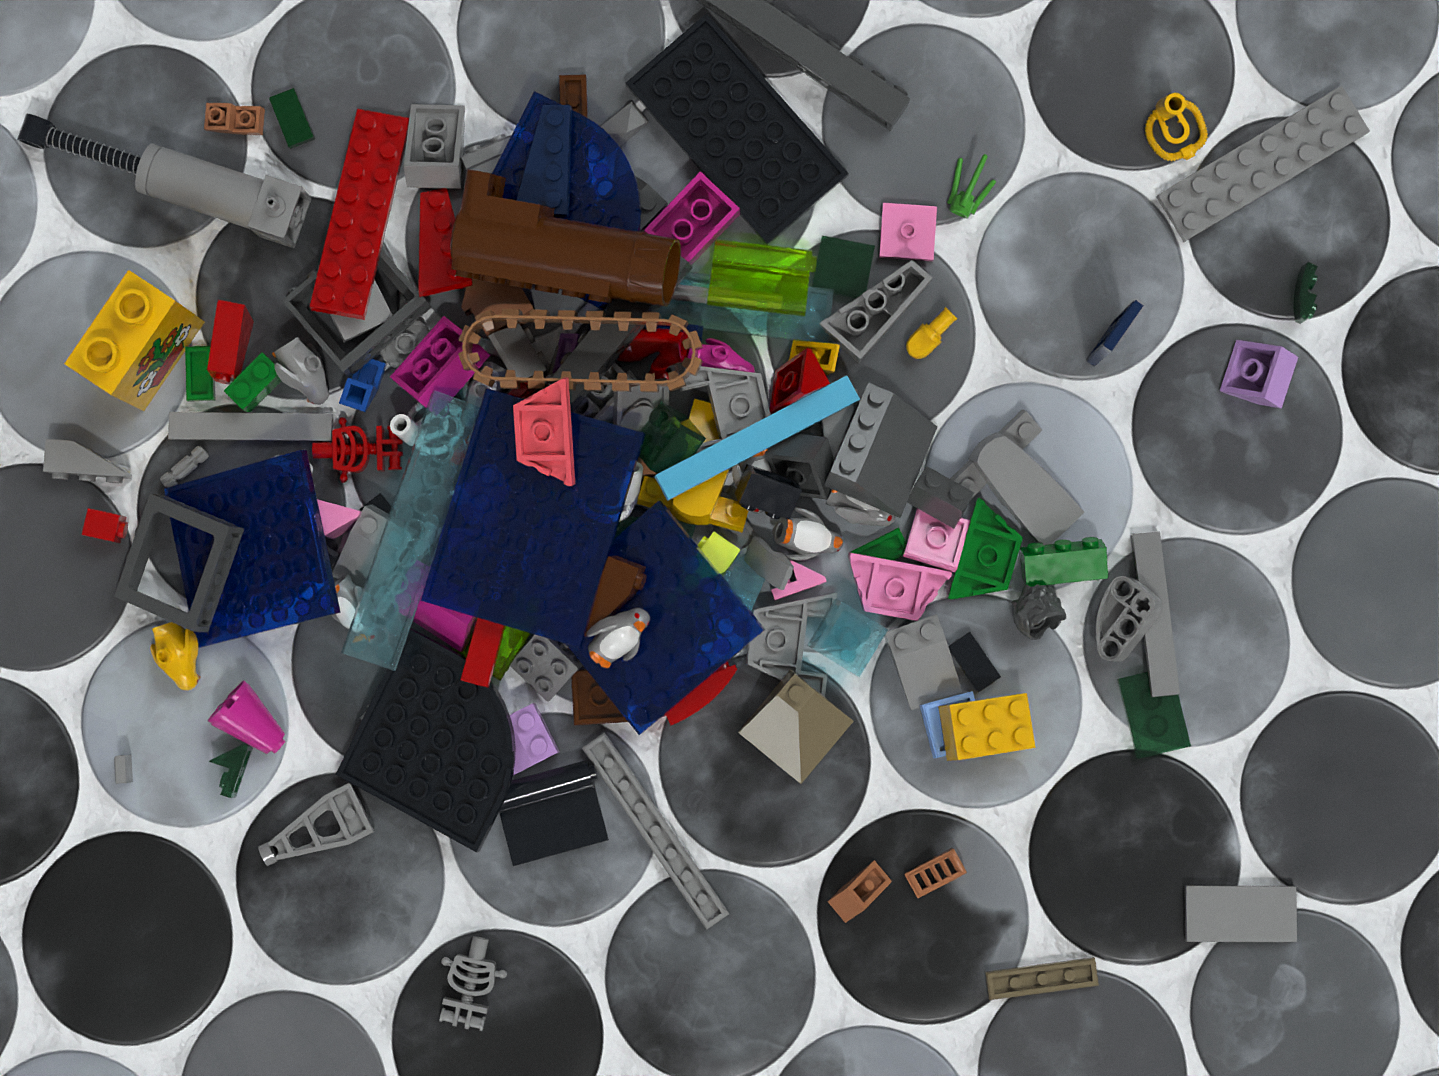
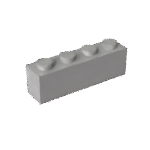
[819,260,932,364]

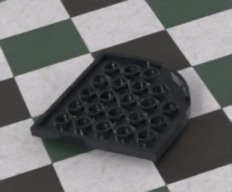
[335,628,516,853]

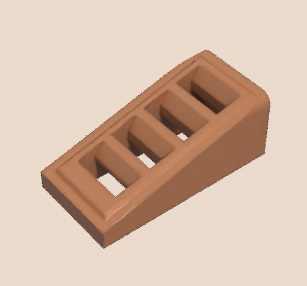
[904,848,967,898]

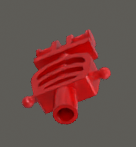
[312,417,403,483]

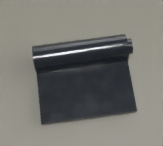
[499,760,609,866]

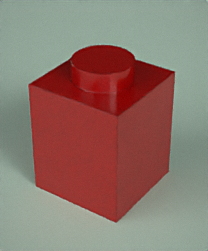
[82,508,128,543]

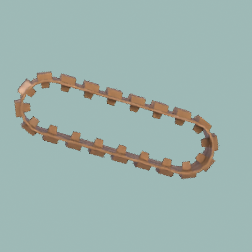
[458,309,703,393]

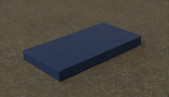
[1087,300,1144,367]

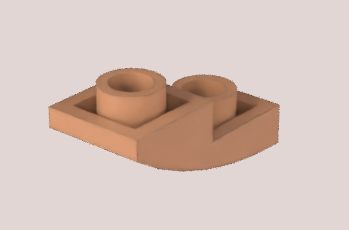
[204,103,265,135]

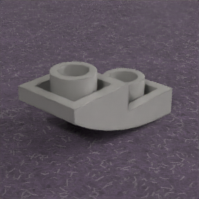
[744,536,794,590]

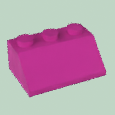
[396,559,482,653]

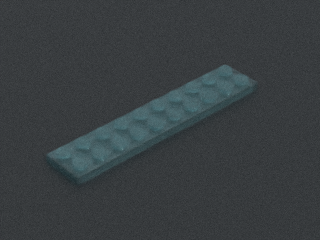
[341,390,486,671]

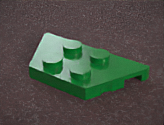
[947,498,1023,600]

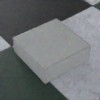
[114,755,133,784]

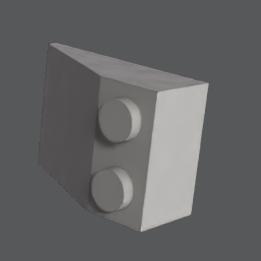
[404,104,465,189]
[332,505,419,600]
[883,614,962,710]

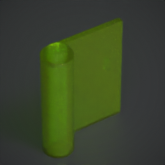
[707,239,817,316]

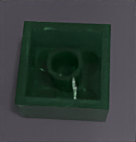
[634,401,706,474]

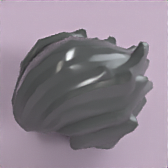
[1012,584,1066,640]

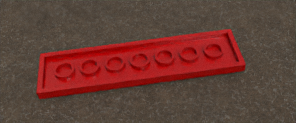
[310,109,409,320]

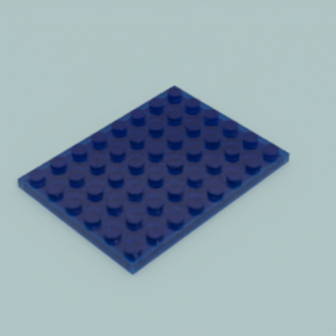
[420,388,645,648]

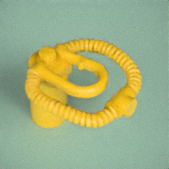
[1145,93,1208,161]

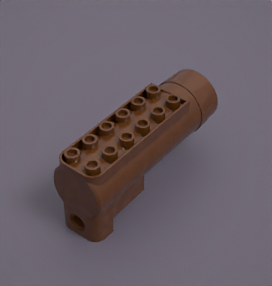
[450,169,681,307]

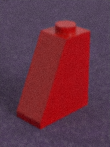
[207,300,254,384]

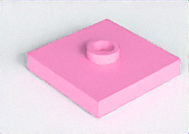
[879,203,937,262]
[903,508,970,572]

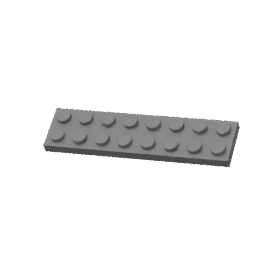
[1156,86,1370,242]

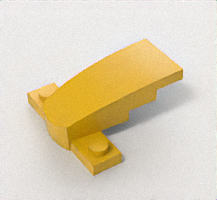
[637,399,749,533]

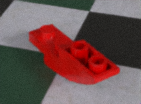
[637,662,737,726]

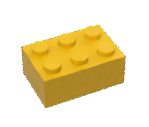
[938,693,1036,761]

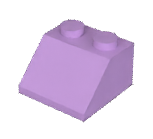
[1220,340,1298,408]

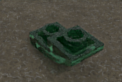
[1293,262,1318,324]

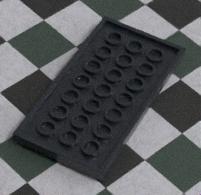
[625,13,849,246]

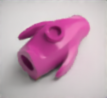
[687,338,755,373]

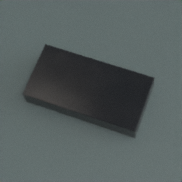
[948,632,1001,692]

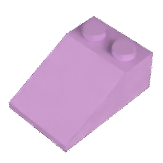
[510,703,560,776]

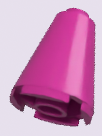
[207,680,286,754]

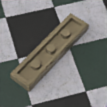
[985,957,1099,1000]

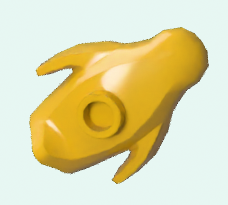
[150,622,201,691]

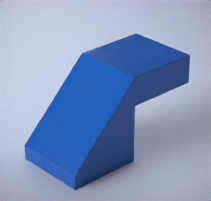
[339,359,387,412]

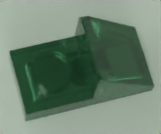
[209,744,253,798]

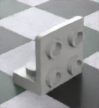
[510,619,590,701]

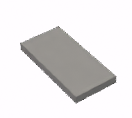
[1184,885,1297,942]

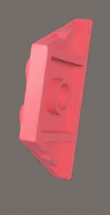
[513,377,575,486]

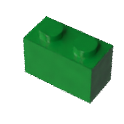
[224,352,281,413]

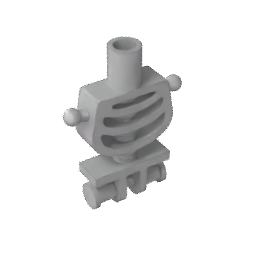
[439,936,507,1031]

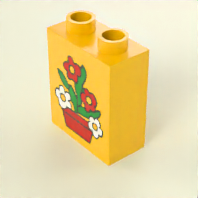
[64,270,205,411]

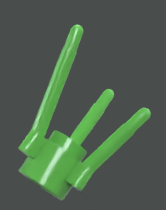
[947,154,996,219]

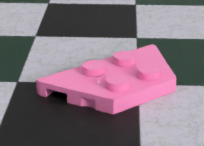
[848,552,952,621]

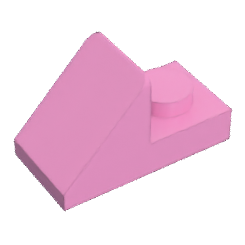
[771,560,827,601]

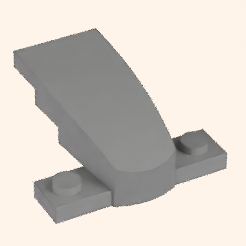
[950,410,1084,545]

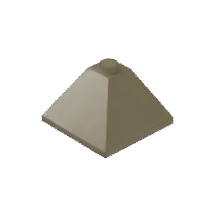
[738,669,854,784]

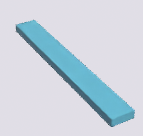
[654,376,860,501]

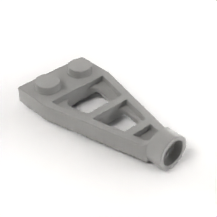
[258,783,375,866]

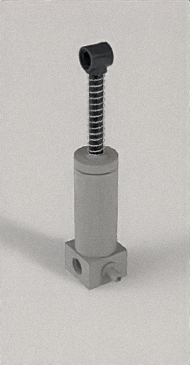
[17,113,312,248]

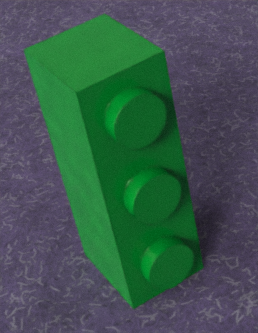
[1020,537,1108,587]

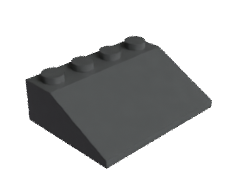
[824,382,937,518]

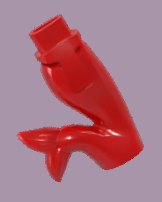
[617,328,689,380]

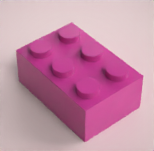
[644,172,740,265]
[390,316,490,417]

